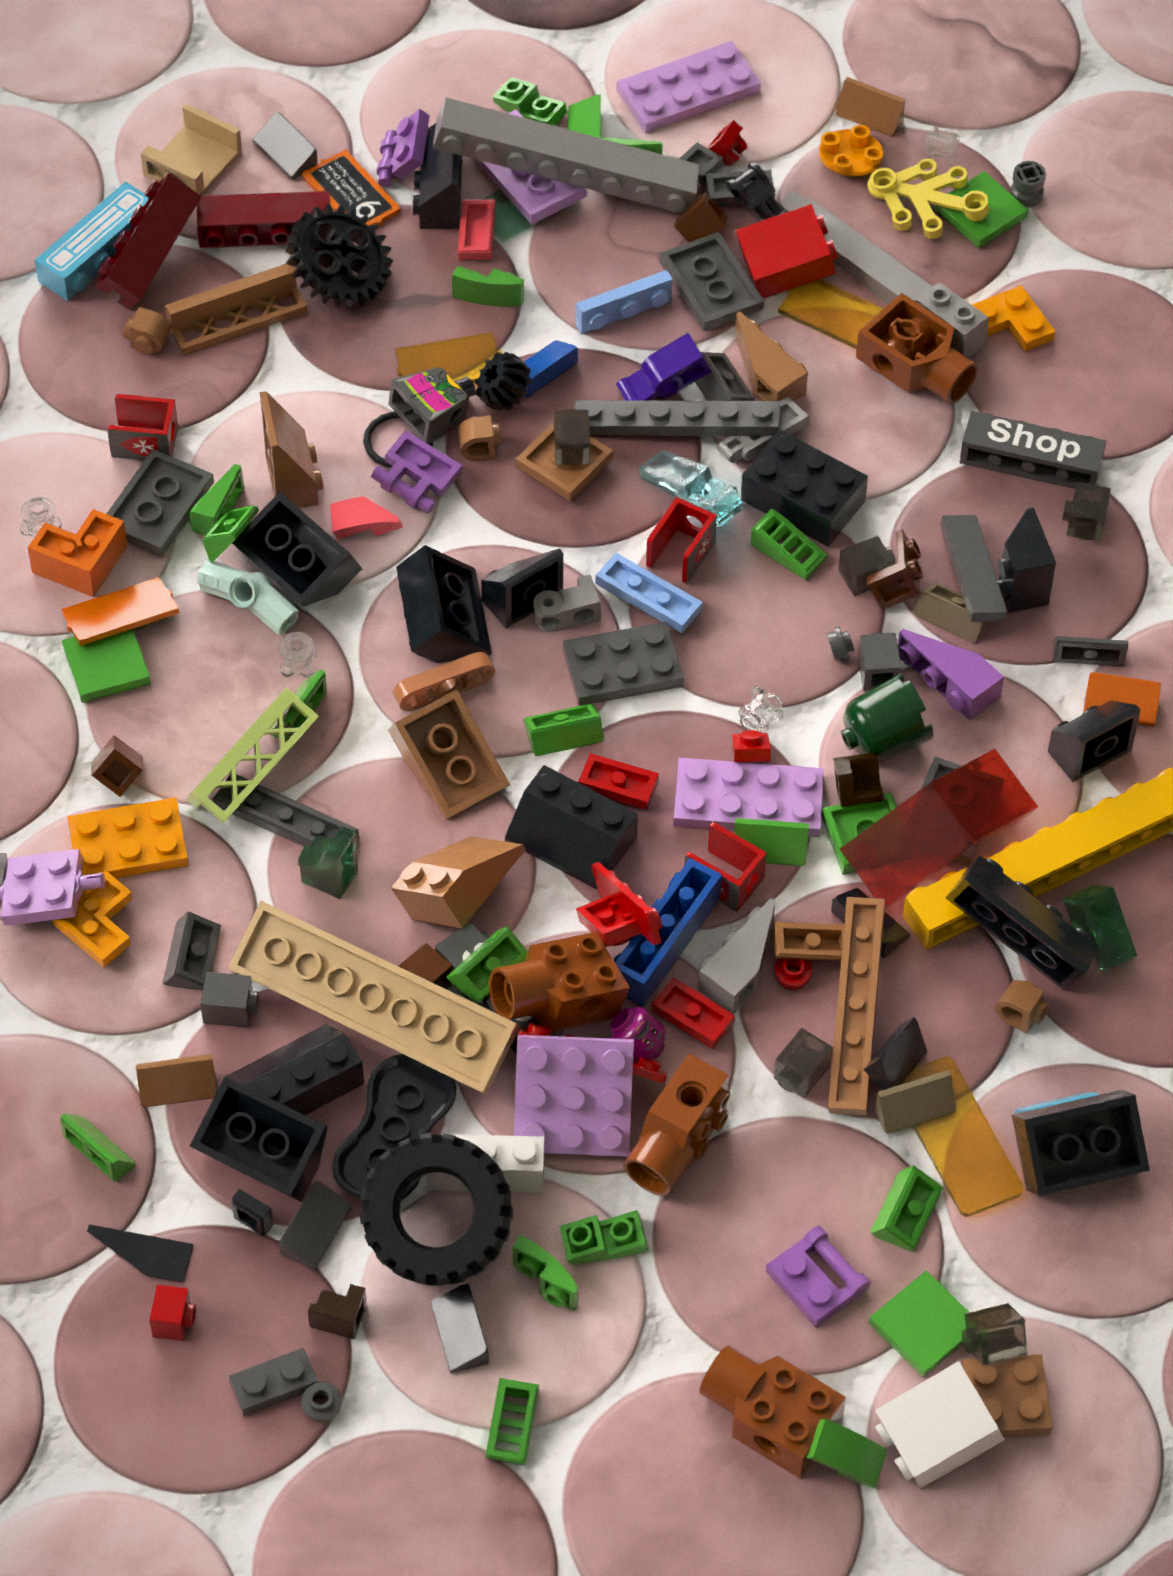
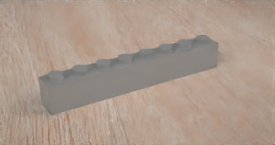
[433,97,699,214]

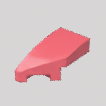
[330,496,403,539]

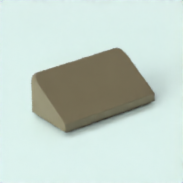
[914,582,990,643]
[875,1070,956,1134]

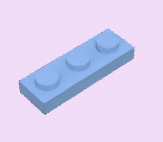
[576,270,673,334]
[595,553,703,633]

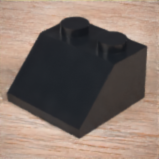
[997,508,1056,613]
[1048,700,1141,782]

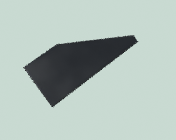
[87,1224,193,1282]

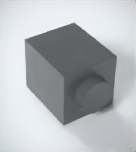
[858,632,901,691]
[200,972,259,1027]

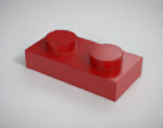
[578,753,659,810]
[651,977,735,1049]

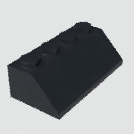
[945,855,1099,990]

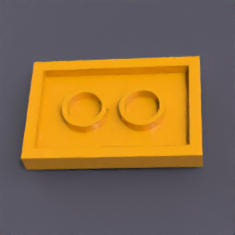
[67,797,189,878]

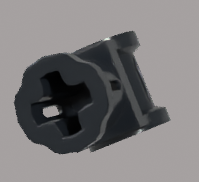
[726,162,789,221]

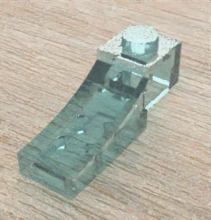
[638,450,743,528]

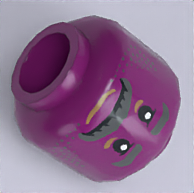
[609,1007,666,1063]

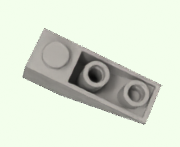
[698,898,775,1014]

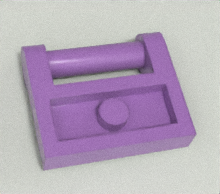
[766,1226,871,1327]

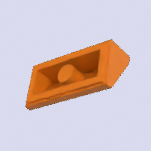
[1083,672,1161,726]

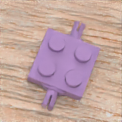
[0,849,106,926]

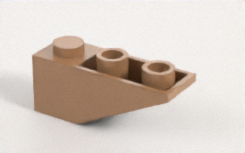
[735,311,808,402]

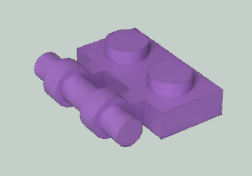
[376,109,430,187]
[371,430,462,513]

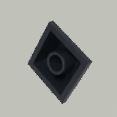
[481,548,564,629]

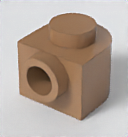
[124,307,171,354]
[458,415,501,461]
[995,980,1050,1034]

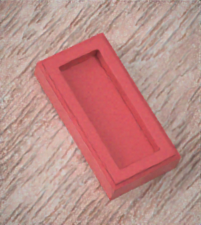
[457,199,496,260]

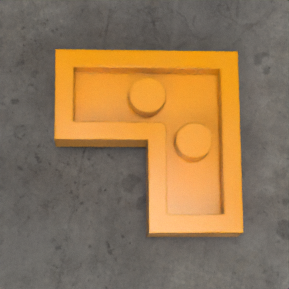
[972,285,1055,351]
[52,870,133,968]

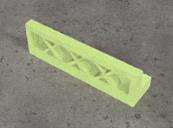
[186,687,319,823]

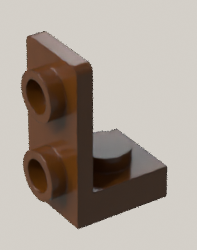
[866,529,923,610]

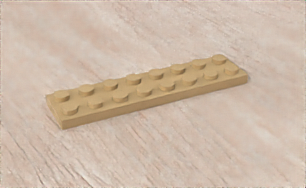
[228,901,521,1095]

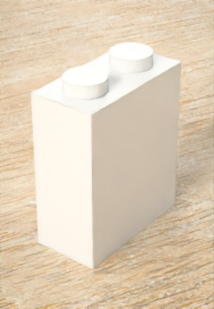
[875,1361,1004,1489]

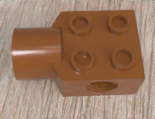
[856,293,978,404]
[489,932,630,1031]
[623,1054,731,1196]
[699,1345,846,1479]

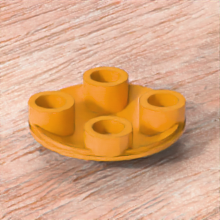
[818,125,884,176]

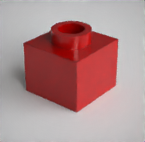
[149,1284,196,1341]

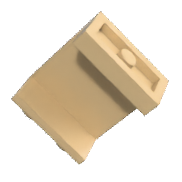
[141,104,242,196]

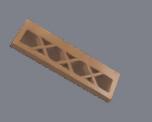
[165,263,308,356]

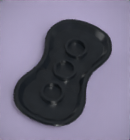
[332,1054,457,1200]

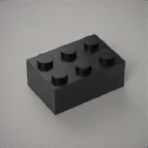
[740,430,868,547]
[1011,1090,1150,1196]

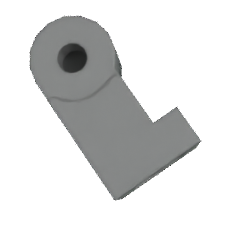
[533,574,601,632]

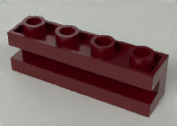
[96,173,202,310]
[197,191,331,248]

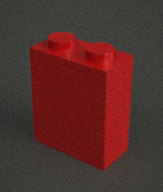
[736,204,838,299]

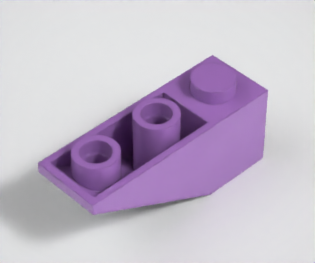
[898,629,1004,720]

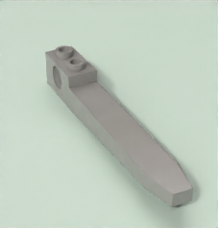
[778,192,988,358]

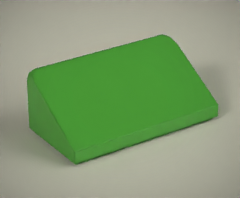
[568,95,601,138]
[202,505,259,562]
[270,669,327,742]
[523,703,604,756]
[734,818,809,866]
[447,926,528,1004]
[60,1113,136,1182]
[870,1166,943,1251]

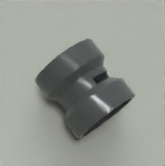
[1010,161,1046,208]

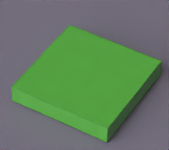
[934,171,1029,248]
[62,629,151,703]
[821,793,914,875]
[869,1270,982,1378]

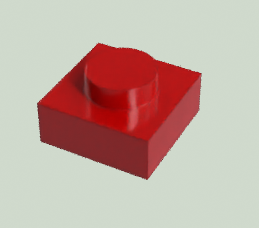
[732,730,771,763]

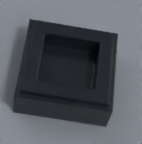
[231,1189,273,1236]

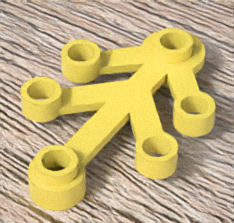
[868,159,989,239]

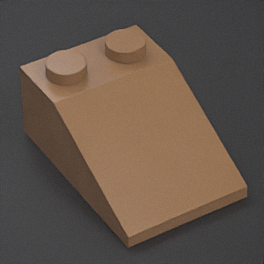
[260,391,323,508]
[388,690,510,820]
[391,836,526,929]

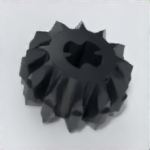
[474,352,532,411]

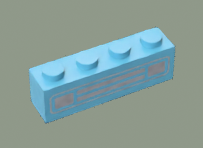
[35,181,148,301]

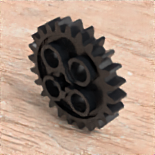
[285,204,393,308]

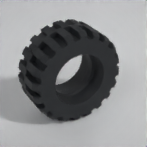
[359,1133,513,1286]

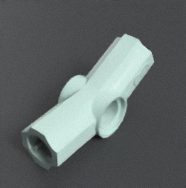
[197,560,299,635]

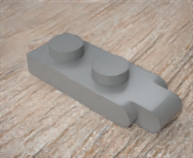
[717,396,809,463]

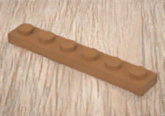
[828,897,885,1115]

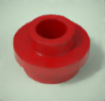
[774,958,812,990]

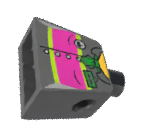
[388,367,476,444]

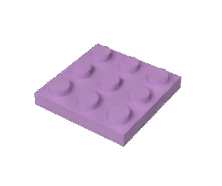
[514,1035,634,1157]

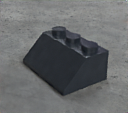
[413,123,462,229]
[232,491,363,607]
[396,545,492,663]
[505,765,638,890]
[227,1024,364,1115]
[190,1077,327,1202]

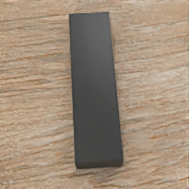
[940,515,1007,622]
[213,774,359,863]

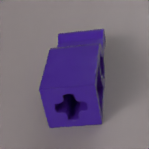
[616,333,711,401]

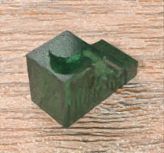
[298,826,358,899]
[1063,884,1138,970]

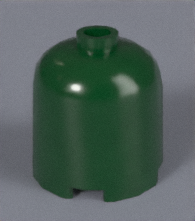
[841,674,934,762]

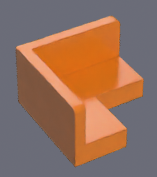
[27,509,127,597]

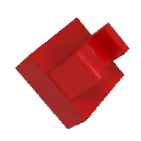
[707,120,748,166]

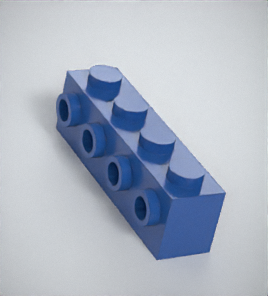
[614,858,722,1007]

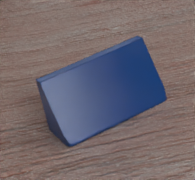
[524,340,578,398]

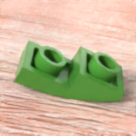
[493,77,568,126]
[452,266,524,307]
[559,1210,649,1264]
[513,1235,578,1311]
[807,1419,888,1489]

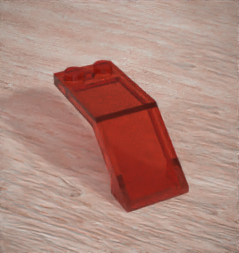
[840,749,1039,909]

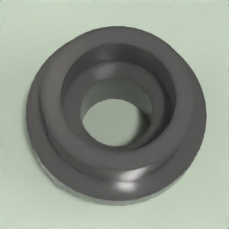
[827,626,855,661]
[301,1382,342,1422]

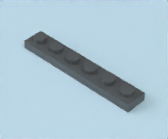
[573,400,781,436]

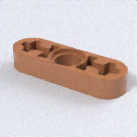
[393,652,495,711]

